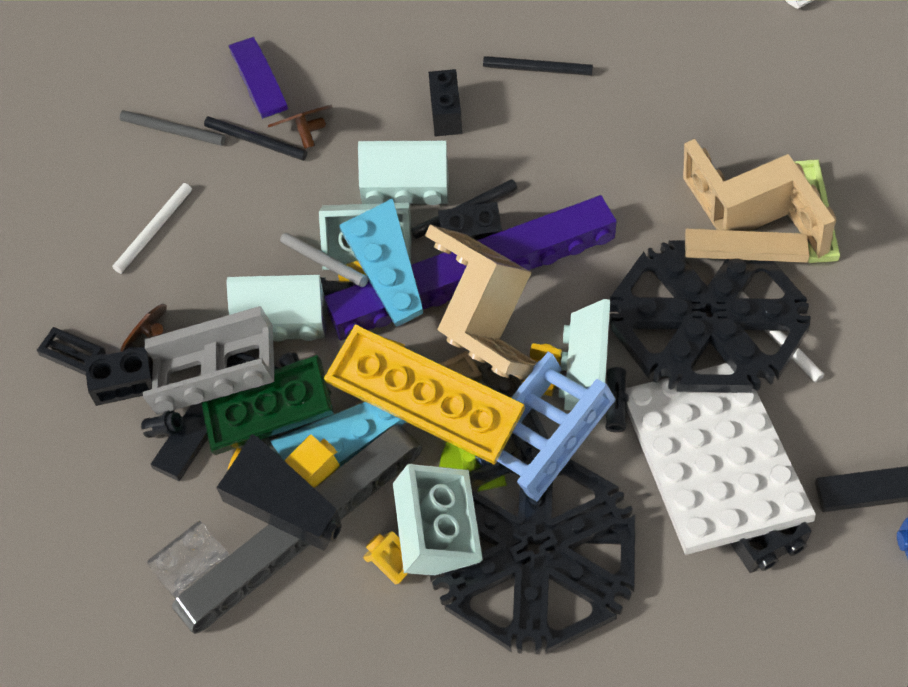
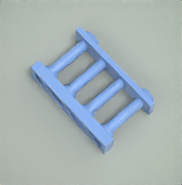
[475,352,616,501]

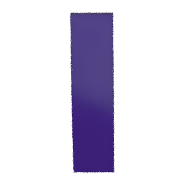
[228,37,289,119]

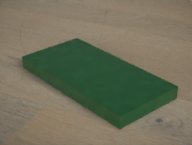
[201,355,334,455]

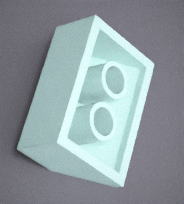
[358,141,449,205]
[319,202,411,270]
[227,275,327,342]
[559,299,610,411]
[393,464,483,575]

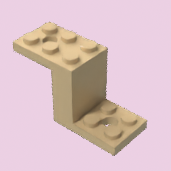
[683,139,836,259]
[425,225,537,380]

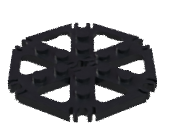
[609,240,811,393]
[430,448,635,655]

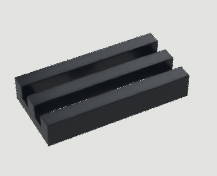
[36,327,106,376]

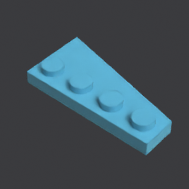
[339,198,423,327]
[270,402,406,471]

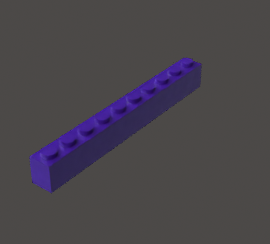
[324,195,617,341]

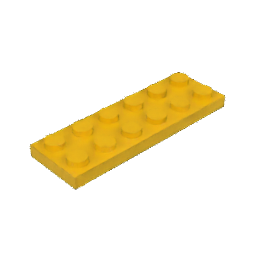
[324,324,525,465]

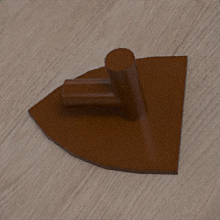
[268,105,333,149]
[120,304,167,351]

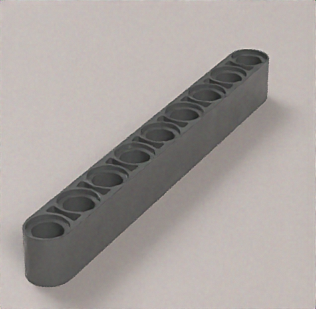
[172,424,422,634]

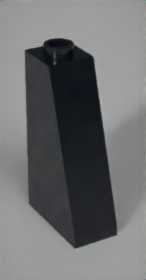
[216,434,342,551]

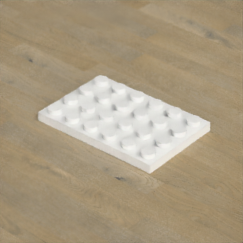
[626,363,816,555]

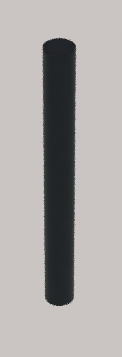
[483,56,593,76]
[204,116,308,161]
[411,179,517,239]

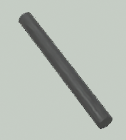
[120,110,226,146]

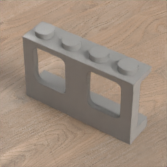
[143,306,274,415]

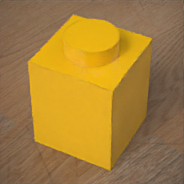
[284,434,340,488]

